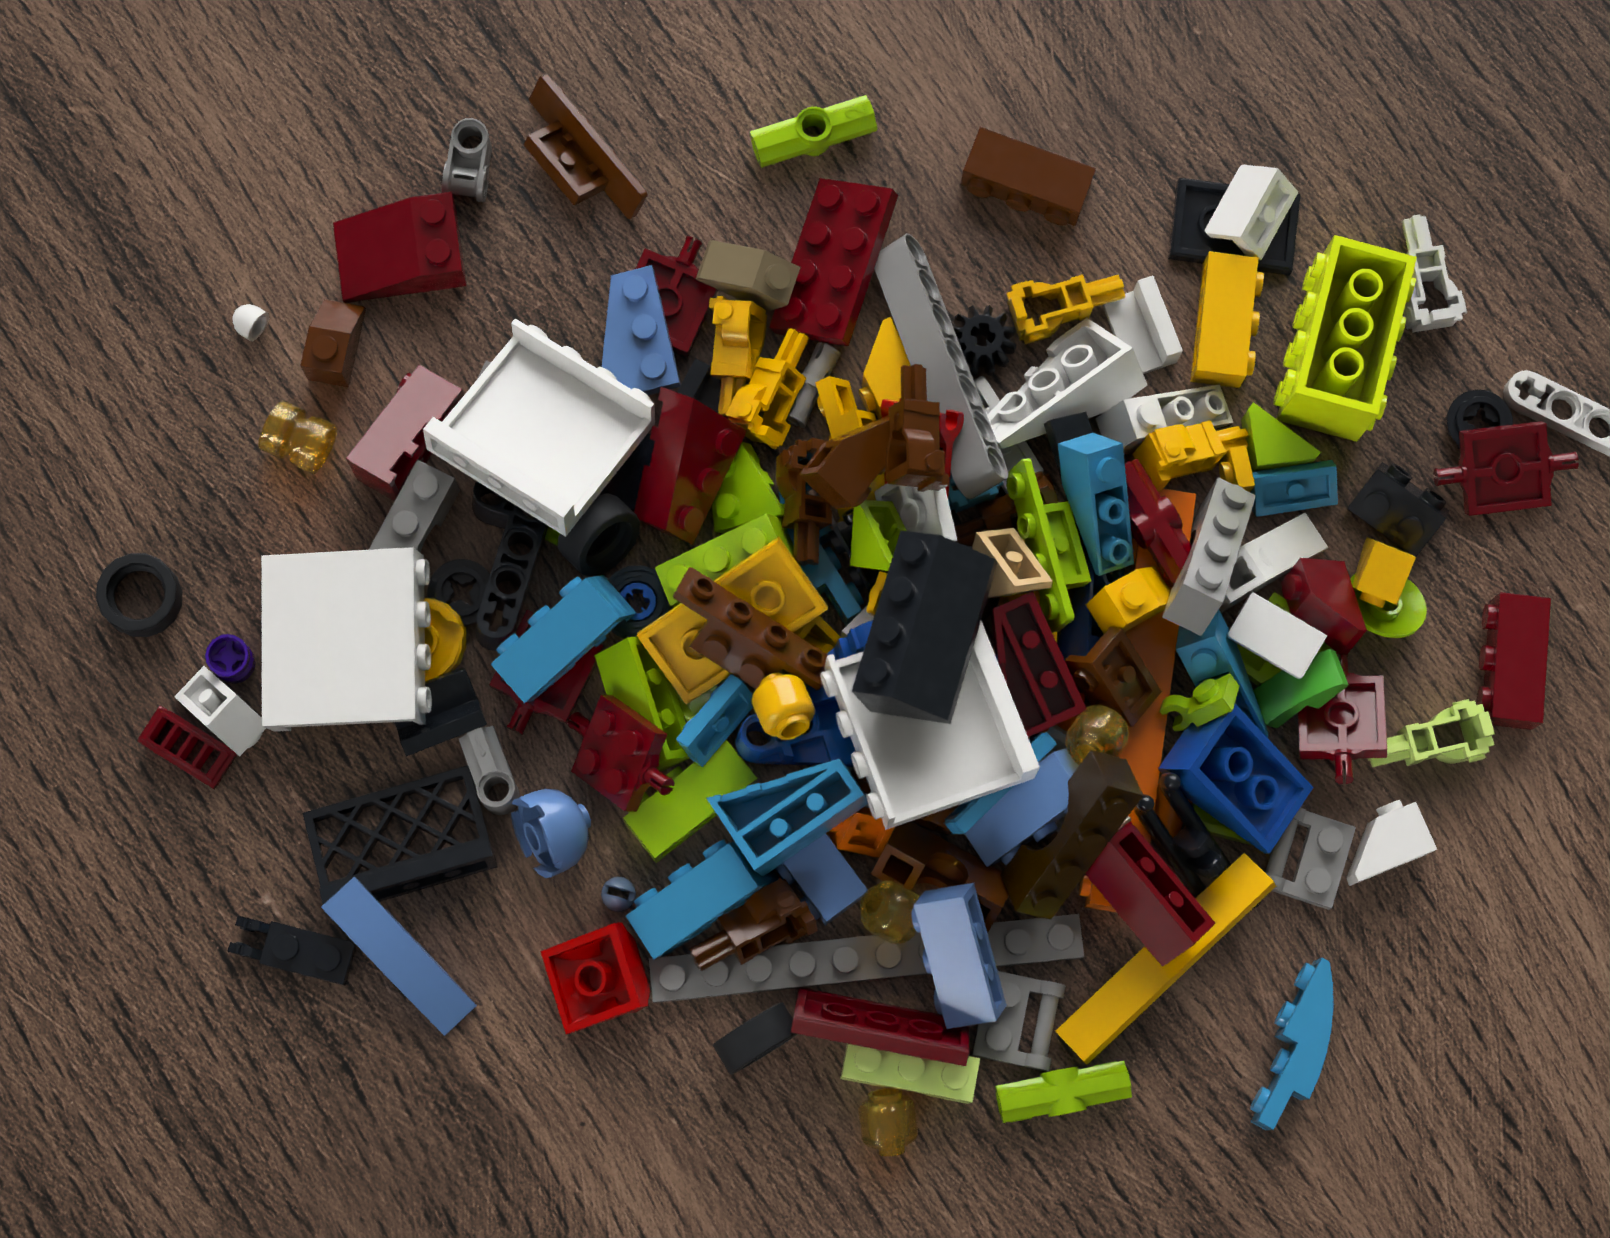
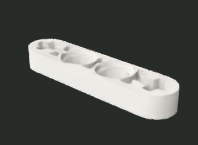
[1503,370,1610,457]

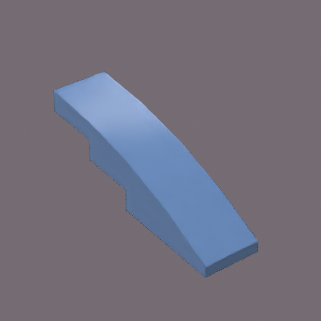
[321,877,477,1036]

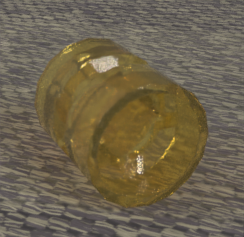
[259,400,338,474]

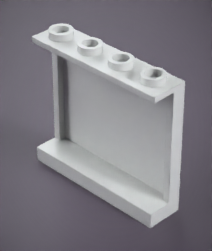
[423,319,655,537]
[261,547,432,732]
[820,621,1040,830]

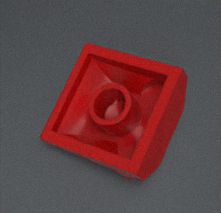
[540,922,650,1035]

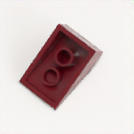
[333,192,467,303]

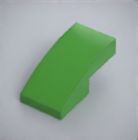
[1253,649,1349,728]

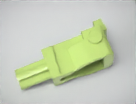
[1367,699,1495,767]

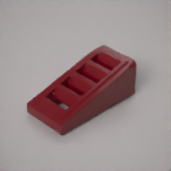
[137,706,237,790]

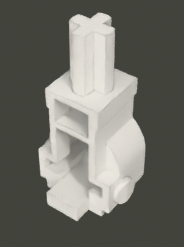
[1402,215,1467,332]

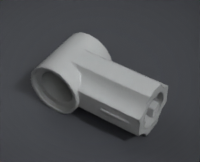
[459,726,520,815]

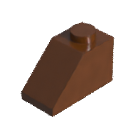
[300,299,366,387]

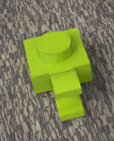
[1159,673,1240,731]

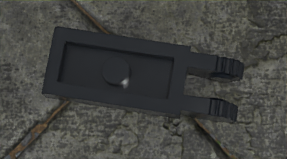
[227,916,357,986]

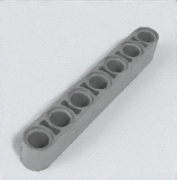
[874,233,1008,499]

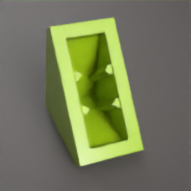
[1241,402,1321,472]
[850,500,907,571]

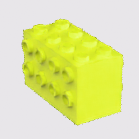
[1273,235,1417,442]

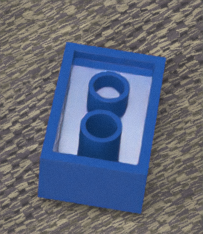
[1158,704,1314,854]

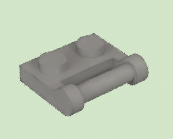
[1265,807,1356,910]
[971,971,1066,1072]

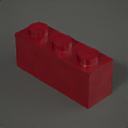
[1476,592,1551,730]
[1085,821,1216,967]

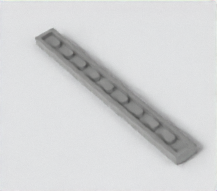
[649,914,1084,1003]

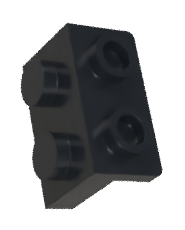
[1348,462,1450,557]

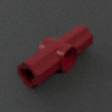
[1125,458,1192,587]

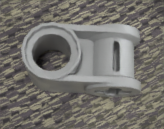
[441,118,492,203]

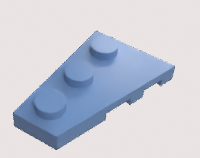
[602,265,681,395]

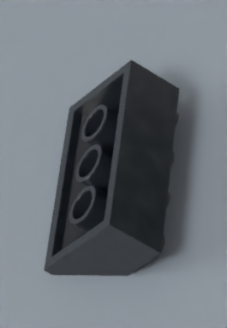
[852,530,998,724]

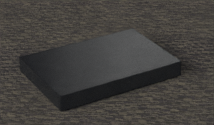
[1168,177,1301,276]

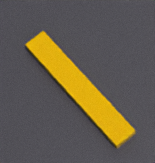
[1055,853,1276,1065]

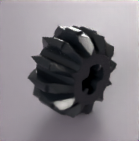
[953,305,1017,376]

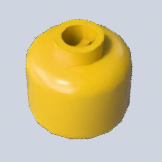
[751,673,815,740]

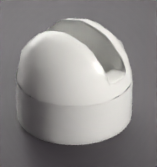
[232,304,269,341]

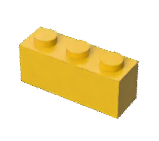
[1190,251,1264,388]

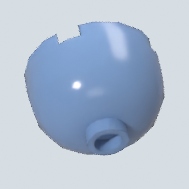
[511,789,591,878]

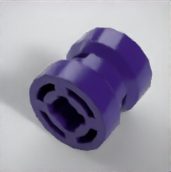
[205,634,256,684]

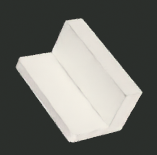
[1205,165,1298,260]
[1103,275,1183,374]
[1227,592,1327,679]

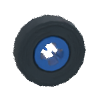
[608,565,674,639]

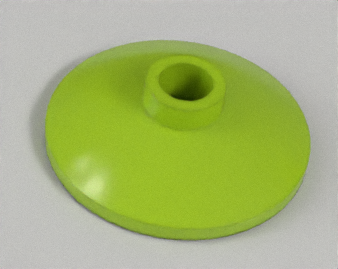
[1350,573,1427,638]

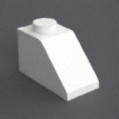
[174,666,266,757]
[1346,800,1437,886]

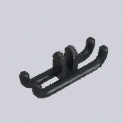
[1134,772,1261,909]

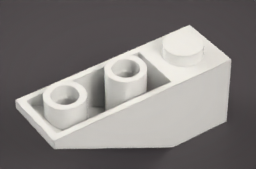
[1096,384,1233,454]
[1220,513,1328,612]

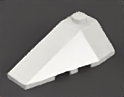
[987,318,1147,449]

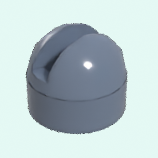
[601,877,636,912]

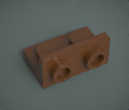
[1065,627,1162,727]

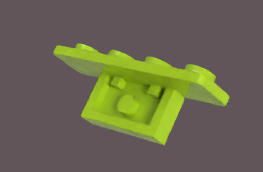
[1006,458,1091,632]

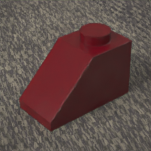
[1281,558,1367,655]

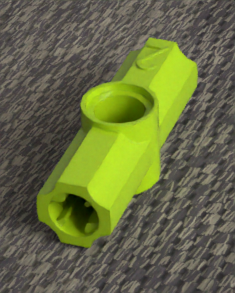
[750,95,877,168]
[995,1060,1132,1123]

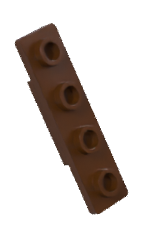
[523,74,648,219]
[673,567,828,690]

